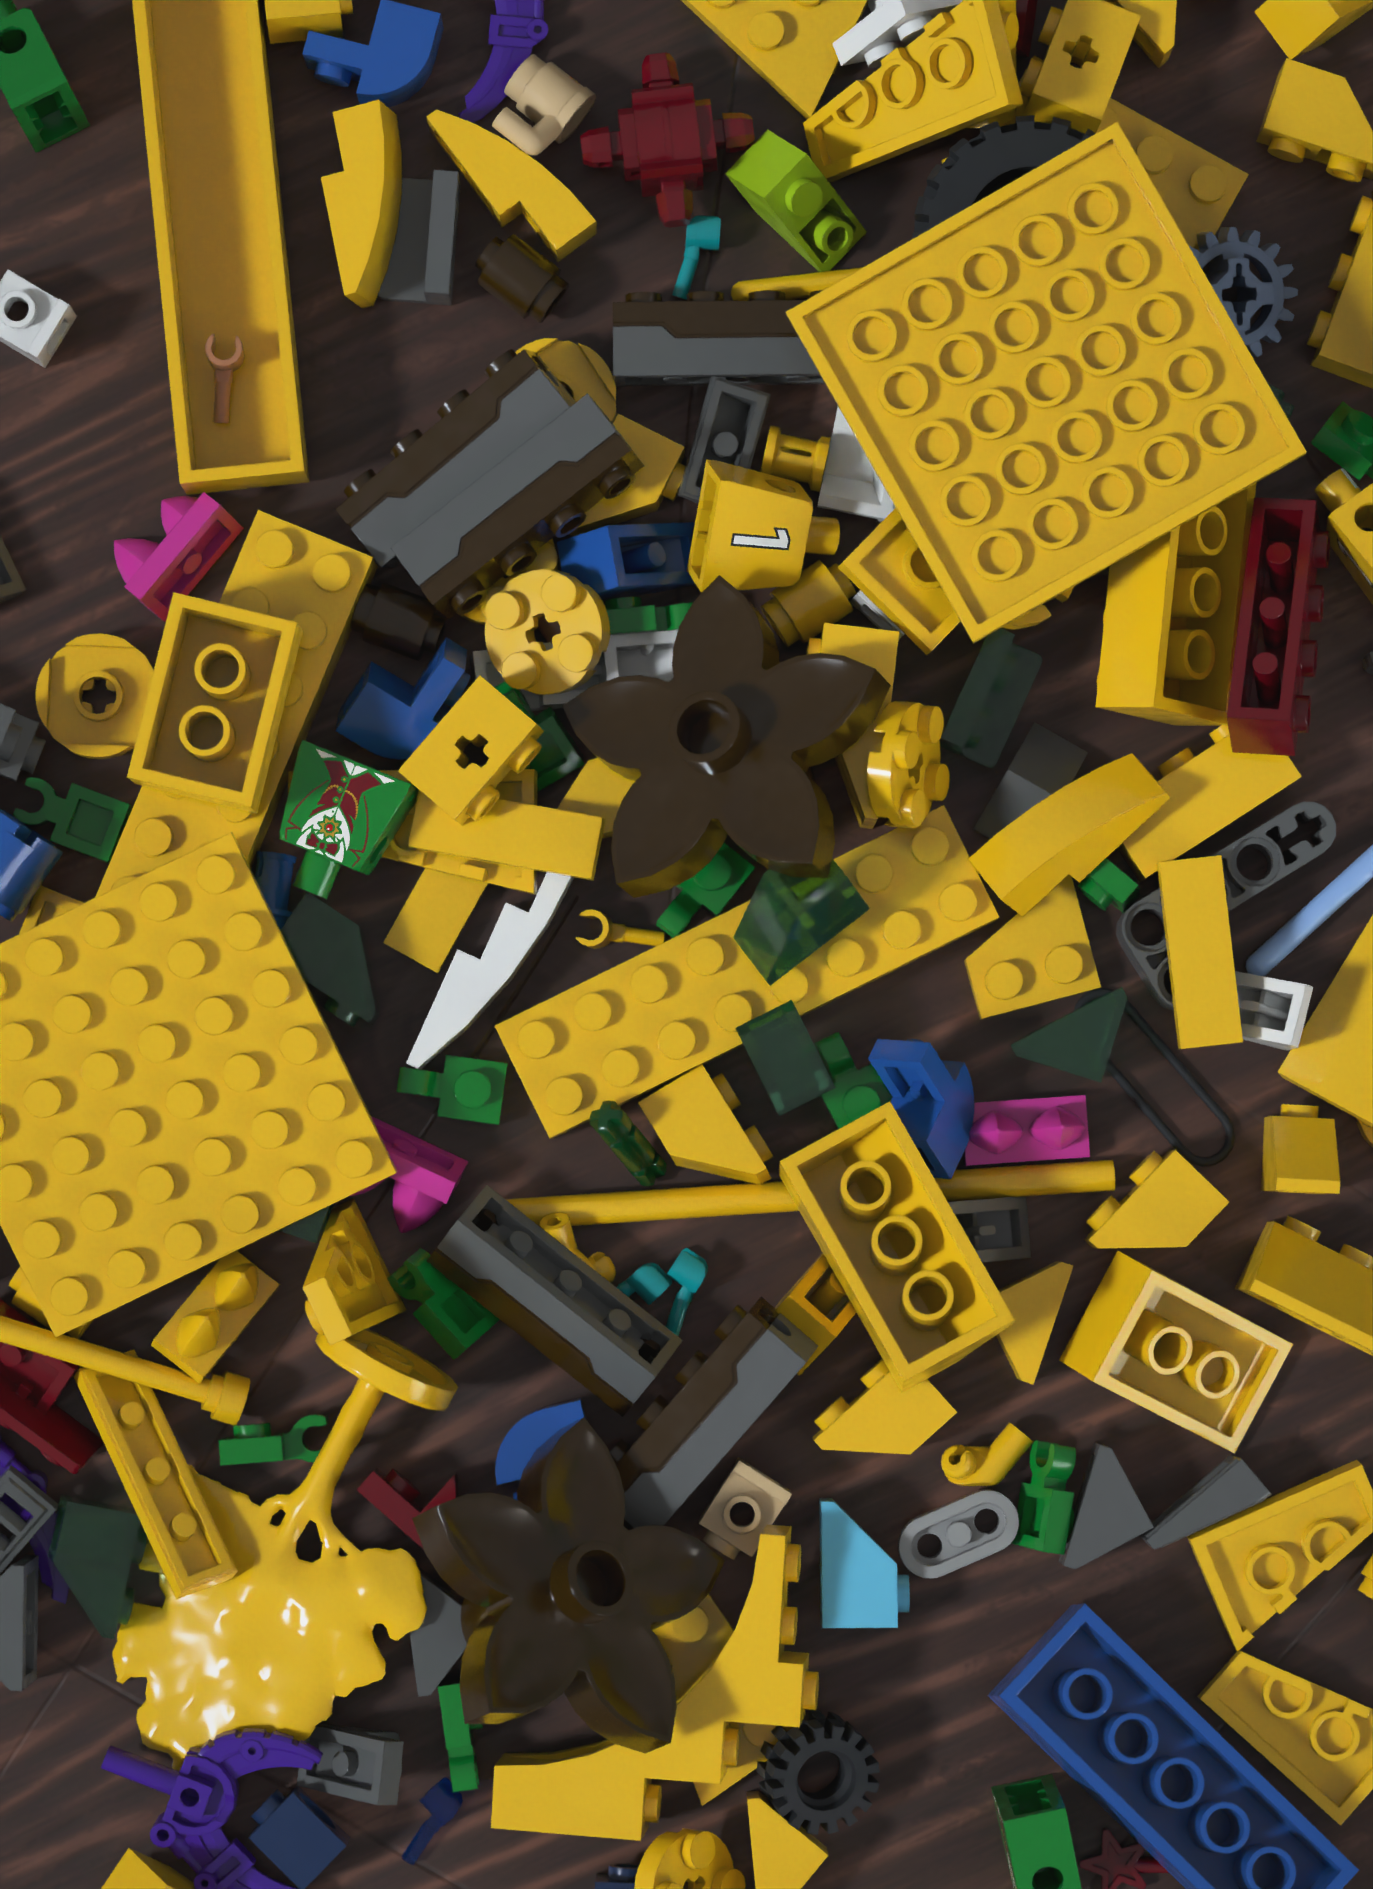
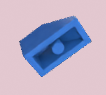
[557,522,696,601]

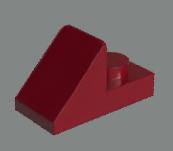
[357,1468,459,1550]

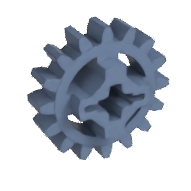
[1189,227,1298,357]

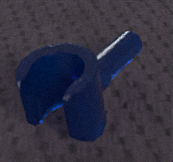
[401,1777,463,1865]

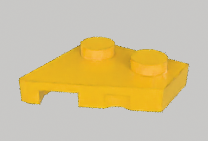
[964,874,1101,1020]

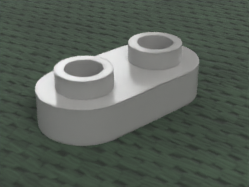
[898,1489,1019,1579]

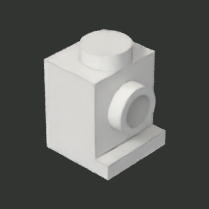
[0,269,77,368]

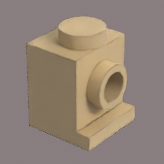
[698,1457,792,1560]

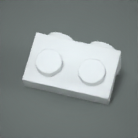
[832,0,963,68]

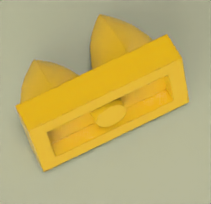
[151,1250,280,1384]

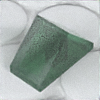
[1011,985,1128,1083]
[735,1000,836,1116]

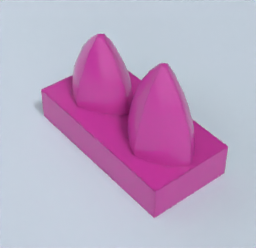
[114,492,244,622]
[964,1095,1090,1166]
[350,1116,469,1233]

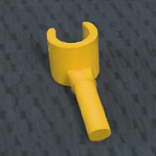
[576,909,665,949]

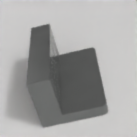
[378,170,461,306]

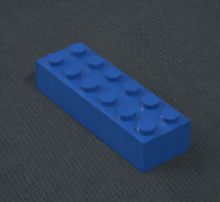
[987,1603,1359,1889]

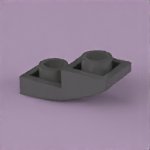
[0,704,46,782]

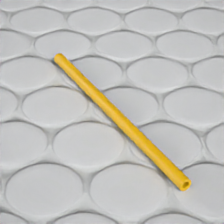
[505,1160,1115,1227]

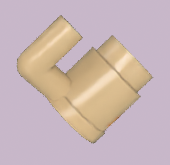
[492,54,596,155]

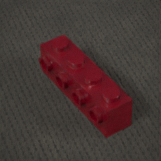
[1227,497,1331,756]

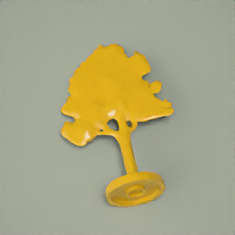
[112,1329,458,1772]

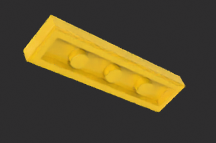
[74,1349,237,1600]

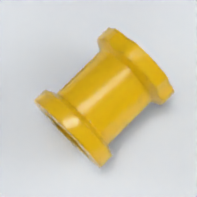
[761,425,831,492]

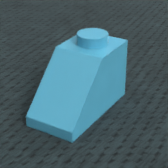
[819,1498,910,1628]

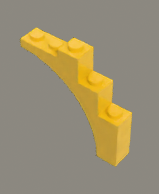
[491,1524,819,1841]

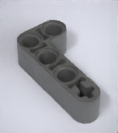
[1116,801,1336,1010]

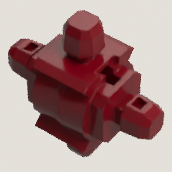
[580,52,755,228]

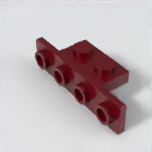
[0,1299,103,1474]

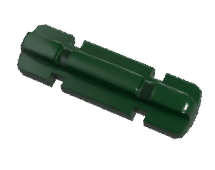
[590,1100,667,1186]

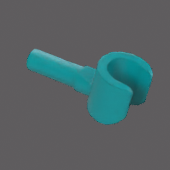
[672,215,721,300]
[665,1248,708,1336]
[616,1262,672,1306]

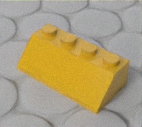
[779,1101,1015,1393]
[1235,1216,1373,1356]

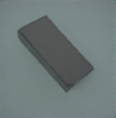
[678,376,771,504]

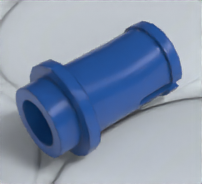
[255,851,296,931]

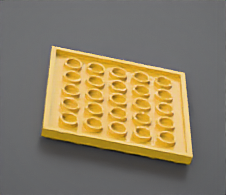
[785,121,1307,644]
[0,832,397,1338]

